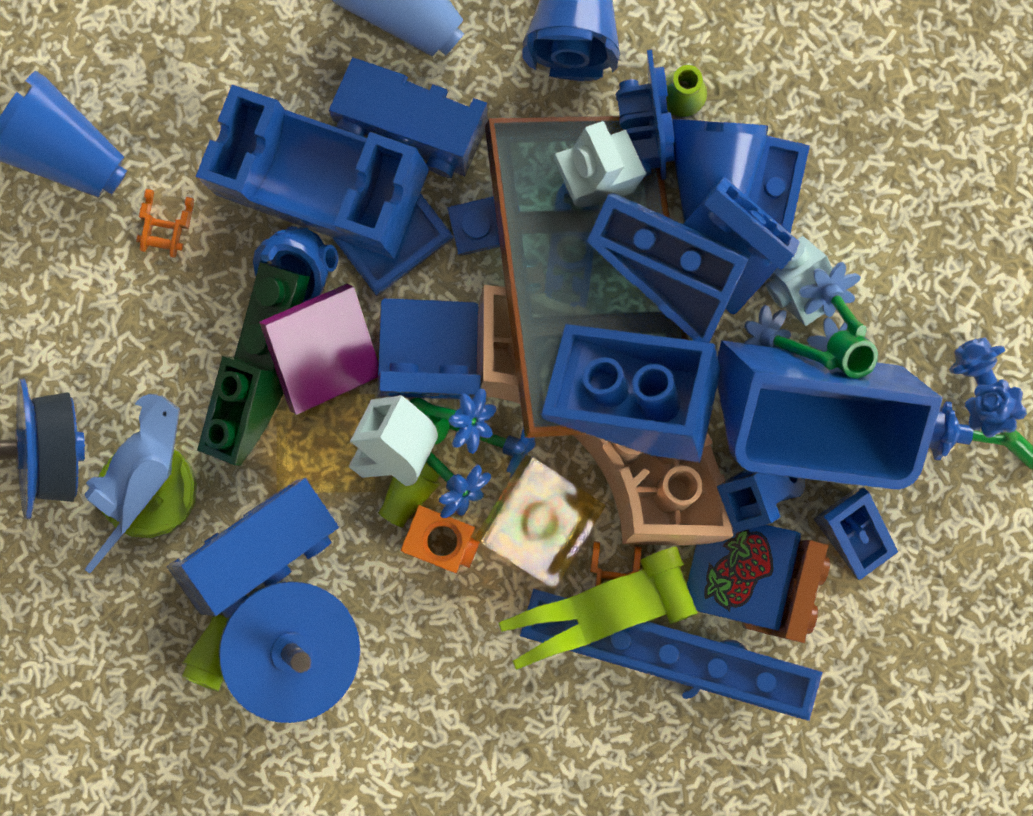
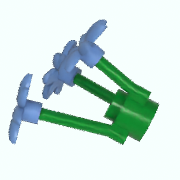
[744,262,878,378]

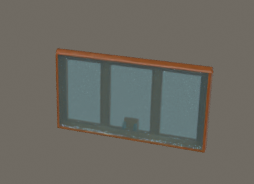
[484,116,689,438]

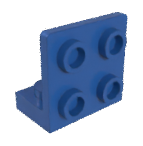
[683,177,800,314]
[377,298,481,400]

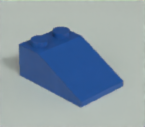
[541,324,721,462]

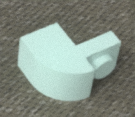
[554,121,646,207]
[349,396,438,486]

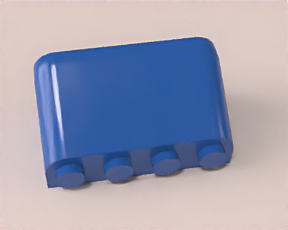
[717,340,943,490]

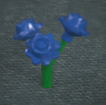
[929,337,1033,470]

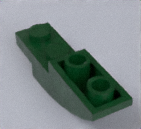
[197,262,310,466]

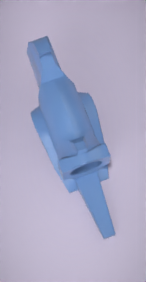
[84,394,180,574]

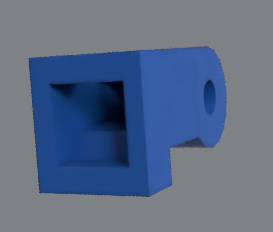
[717,469,805,533]

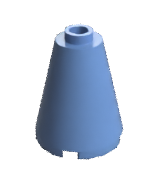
[331,0,464,56]

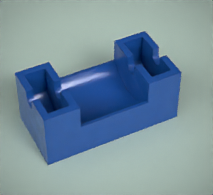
[195,84,429,259]

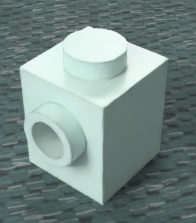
[766,236,833,326]

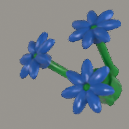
[409,388,536,518]

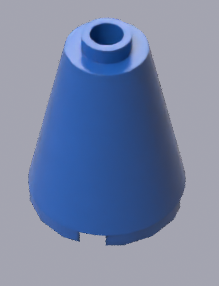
[522,0,620,81]
[0,71,128,198]
[672,119,768,222]

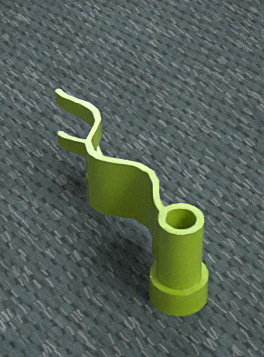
[498,546,698,670]

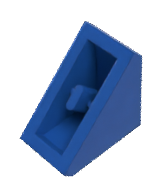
[814,487,898,580]

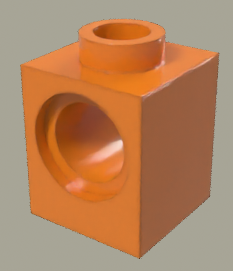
[400,505,480,574]

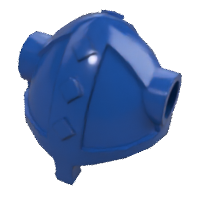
[253,226,338,302]

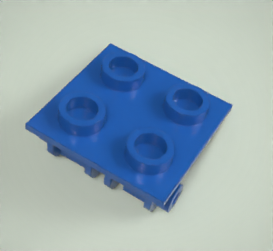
[615,49,675,180]

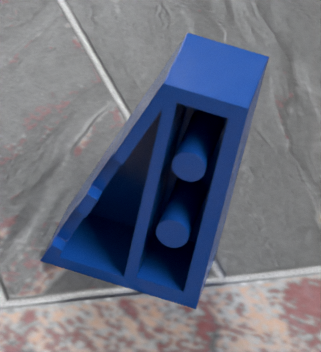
[329,57,488,178]
[587,193,750,343]
[166,478,340,618]

